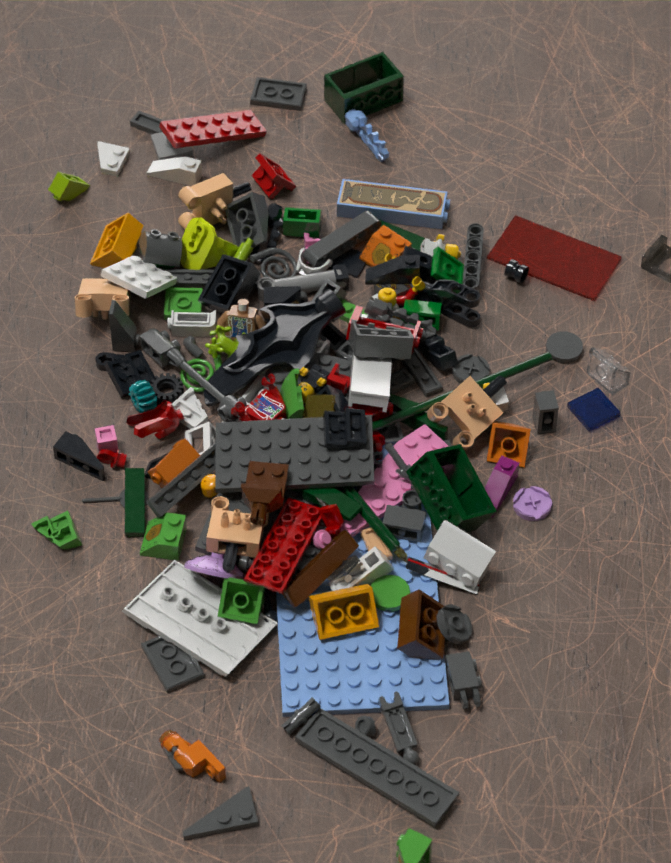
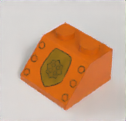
[359,225,412,267]

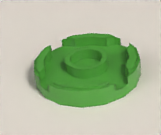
[371,575,410,612]

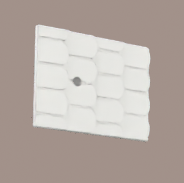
[122,560,278,677]

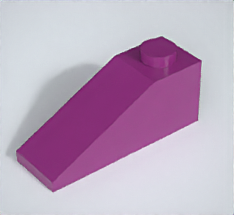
[485,456,519,518]

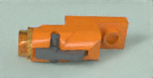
[159,730,226,783]

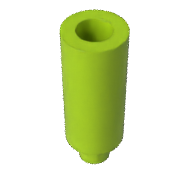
[234,238,254,261]

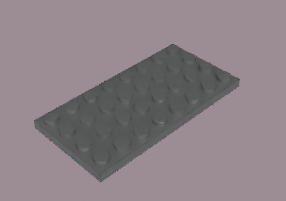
[215,415,375,493]

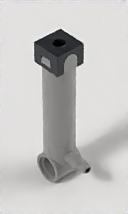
[258,264,349,302]

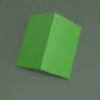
[217,577,265,624]

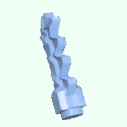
[345,109,389,162]

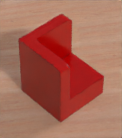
[327,363,351,396]

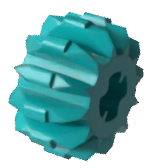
[129,380,157,413]

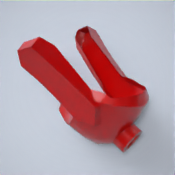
[126,401,185,439]

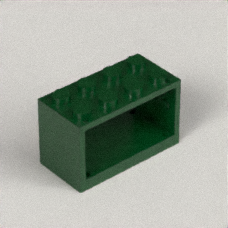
[324,52,404,125]
[406,444,497,533]

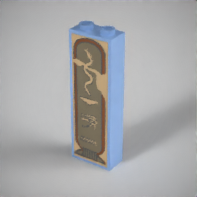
[337,179,450,229]

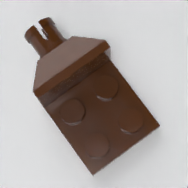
[241,461,289,525]

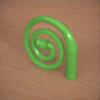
[180,355,222,392]

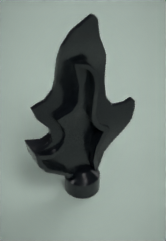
[204,289,346,407]

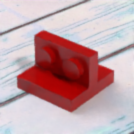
[251,153,297,199]

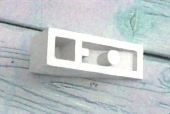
[147,157,202,186]
[328,547,394,591]

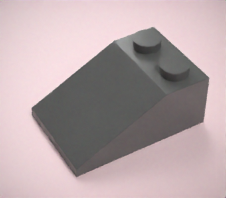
[225,192,269,248]

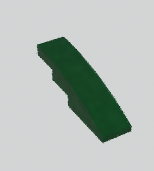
[388,393,448,441]
[289,487,362,521]

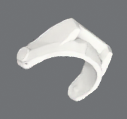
[296,248,333,275]

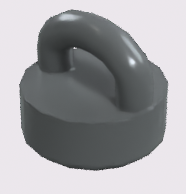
[355,716,376,737]

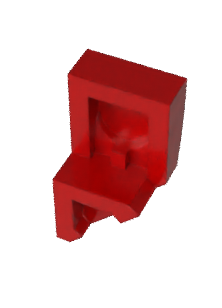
[318,504,344,540]

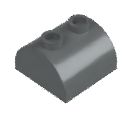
[139,229,182,267]

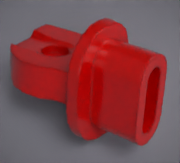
[373,432,385,460]
[96,449,127,468]

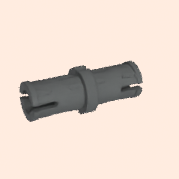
[281,697,321,735]

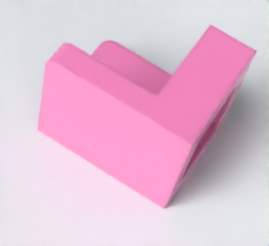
[95,425,118,453]

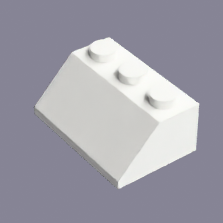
[424,520,496,589]

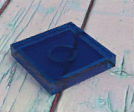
[567,387,621,432]

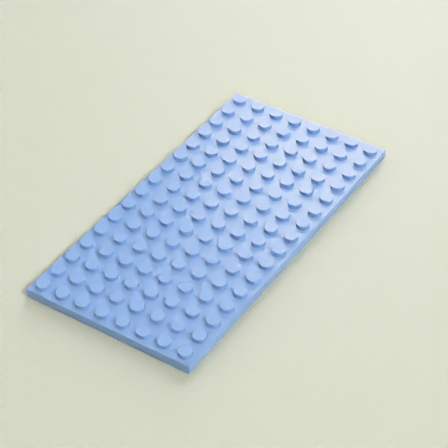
[276,445,449,717]

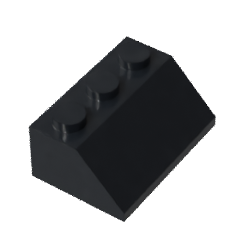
[198,254,261,315]

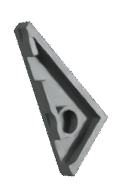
[182,786,258,841]

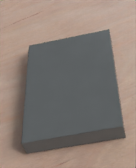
[250,77,307,111]
[141,636,205,694]

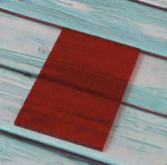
[487,215,622,301]

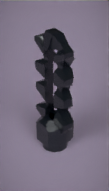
[249,203,283,265]

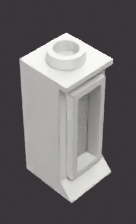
[167,310,217,337]

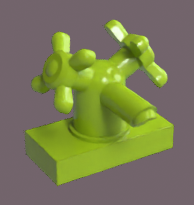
[205,325,246,359]

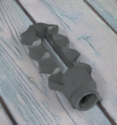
[364,298,437,342]

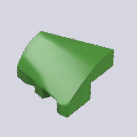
[280,368,304,419]
[31,511,83,549]

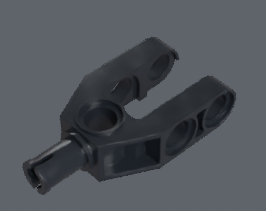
[419,280,481,327]

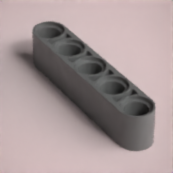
[303,211,382,268]
[462,223,484,300]

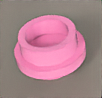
[313,529,331,549]

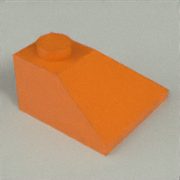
[487,421,531,467]

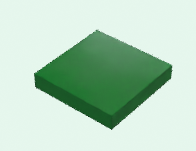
[431,247,464,294]

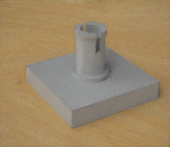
[151,132,193,160]

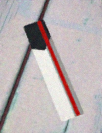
[406,557,480,594]

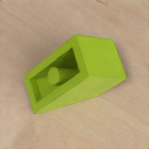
[48,172,90,201]

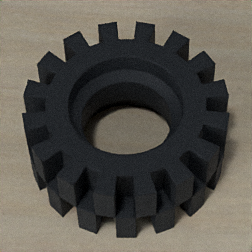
[150,373,184,406]

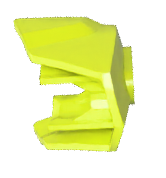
[180,217,239,270]

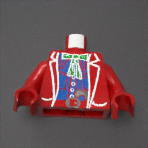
[231,374,286,421]

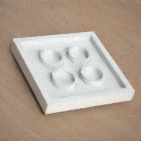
[101,256,177,299]

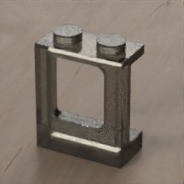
[641,235,671,284]

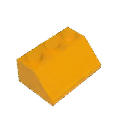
[90,212,144,268]
[309,584,379,640]

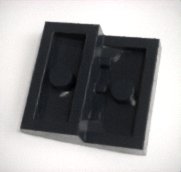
[104,350,155,398]
[323,408,367,448]

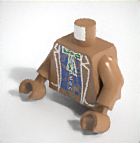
[210,299,266,344]

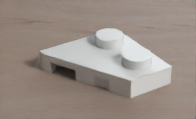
[97,141,130,177]
[172,387,208,429]

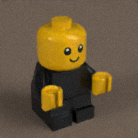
[299,364,330,404]

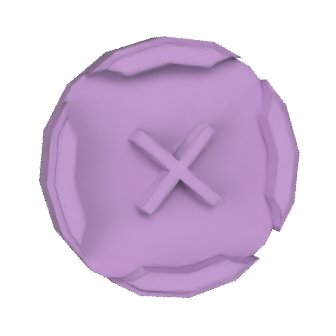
[513,486,552,521]

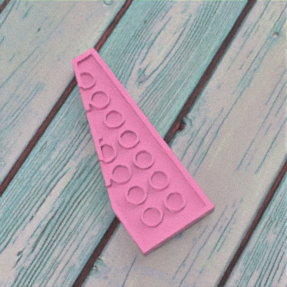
[340,424,449,537]

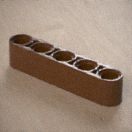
[282,529,359,608]

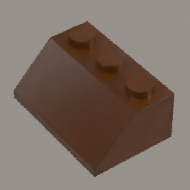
[397,589,445,660]

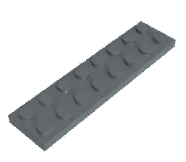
[295,708,459,827]

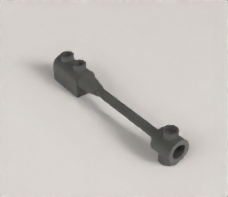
[139,328,247,421]

